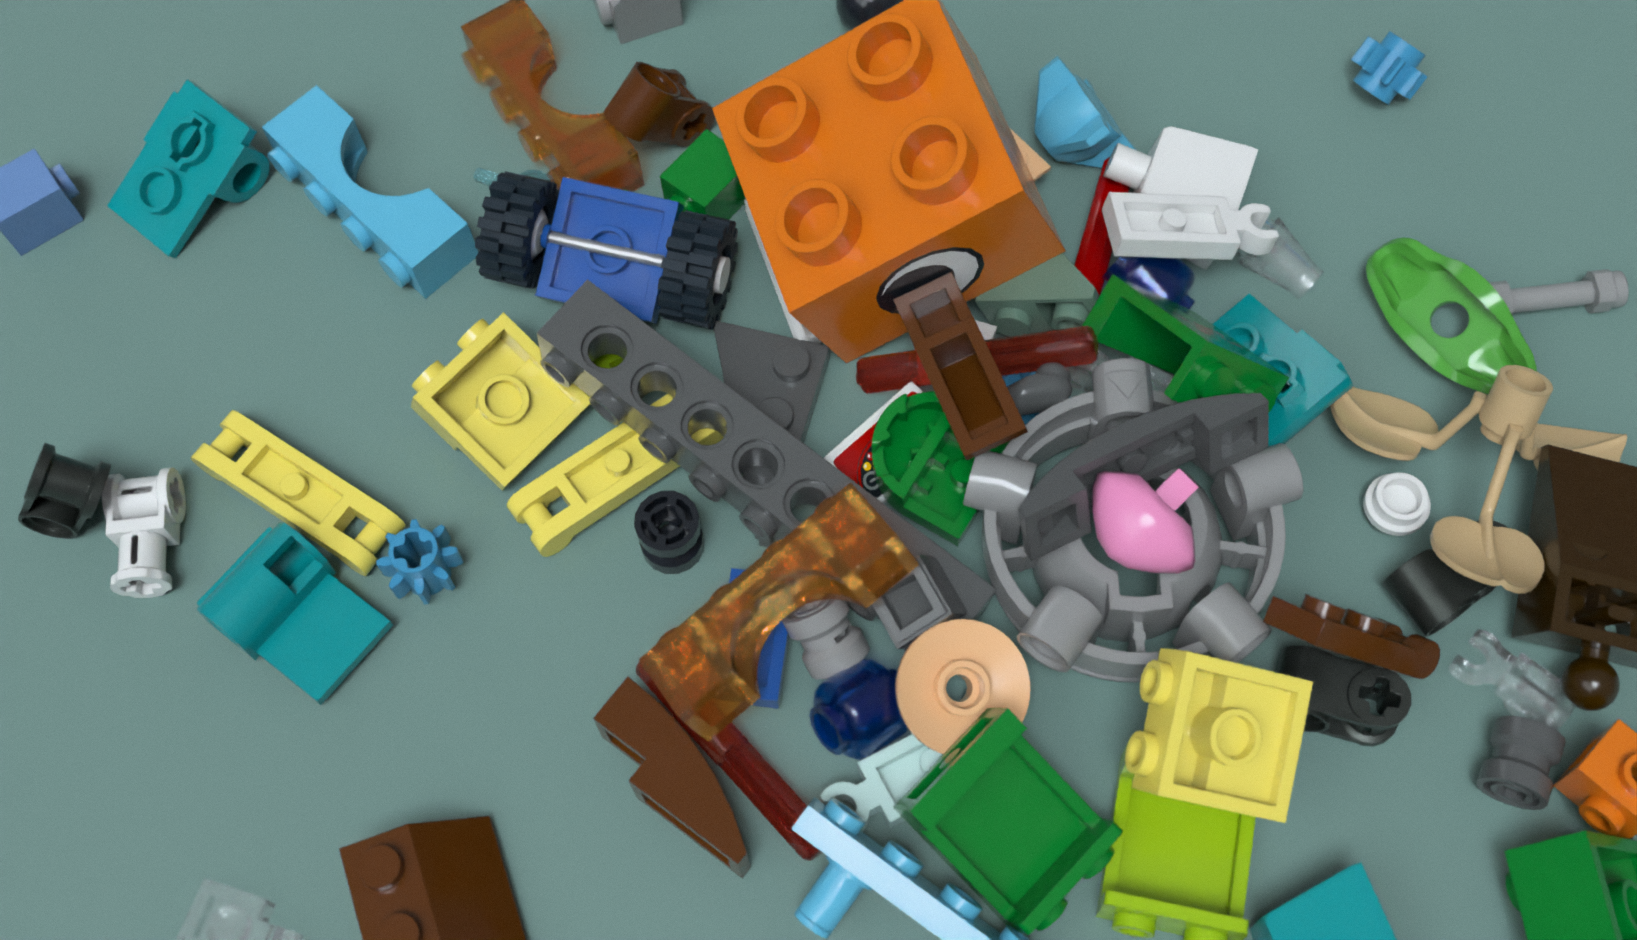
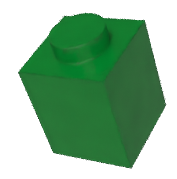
[660,129,745,219]

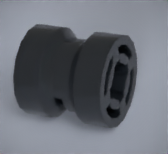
[634,491,704,574]

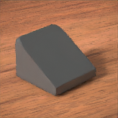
[865,555,967,649]

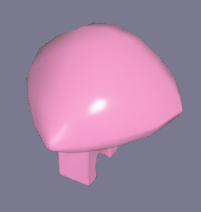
[1093,468,1199,573]

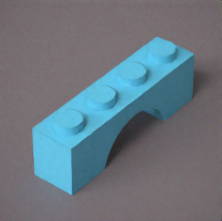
[262,85,479,299]

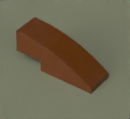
[893,272,1028,460]
[593,677,751,879]

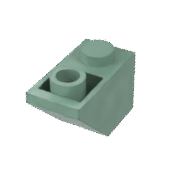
[975,253,1099,337]

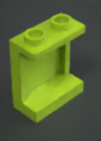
[1096,740,1256,940]

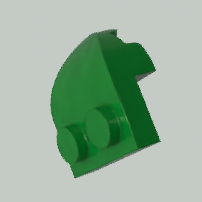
[872,391,1011,547]

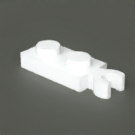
[1102,192,1279,260]

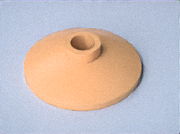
[895,619,1031,754]

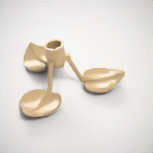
[1330,365,1627,594]

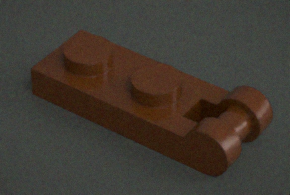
[1263,594,1440,679]

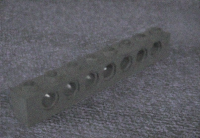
[537,279,996,651]

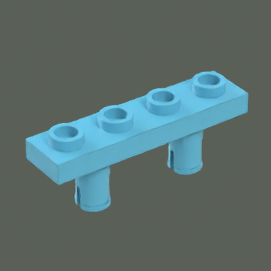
[792,797,1030,940]

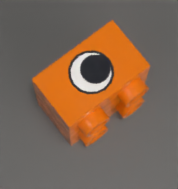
[712,0,1066,363]

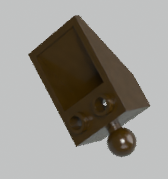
[1511,444,1637,711]

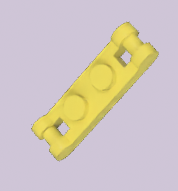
[507,394,723,557]
[190,410,406,576]

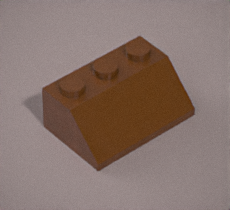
[339,816,528,940]

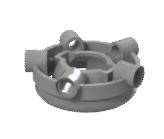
[963,358,1303,683]

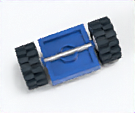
[475,171,738,329]

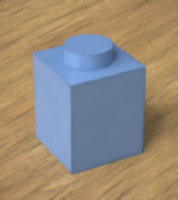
[0,148,84,256]

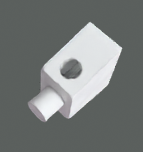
[1103,126,1258,270]

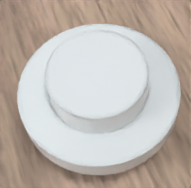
[1363,472,1431,536]

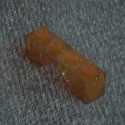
[460,0,645,192]
[638,482,919,742]

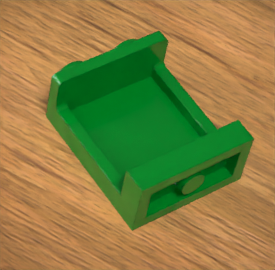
[893,708,1123,935]

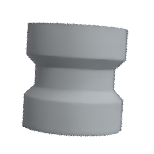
[781,587,870,680]

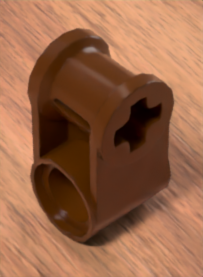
[604,62,715,147]

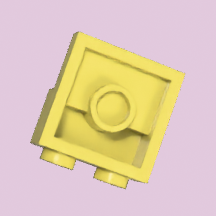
[411,312,591,491]
[1125,648,1313,823]

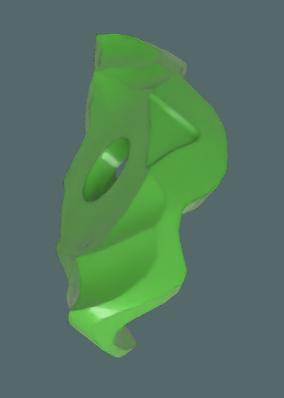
[1366,237,1537,394]

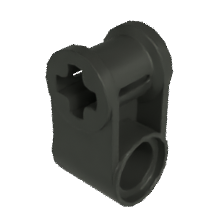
[18,443,111,539]
[1383,520,1508,637]
[1276,645,1411,747]

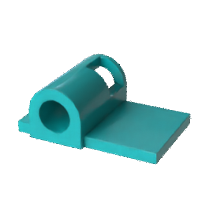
[107,79,270,258]
[1213,293,1354,446]
[196,521,393,705]

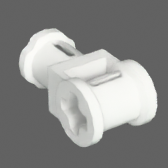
[102,467,186,598]

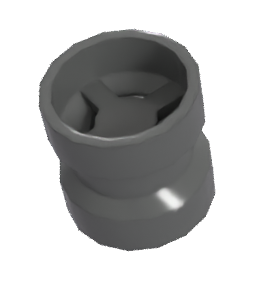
[1476,716,1566,810]

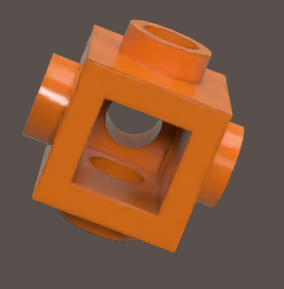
[1553,719,1637,839]

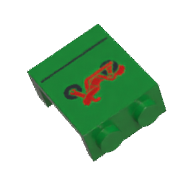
[1080,274,1289,412]

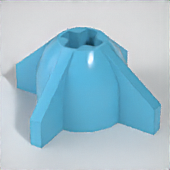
[1034,56,1136,168]

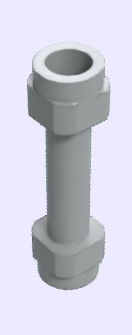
[1489,269,1629,315]

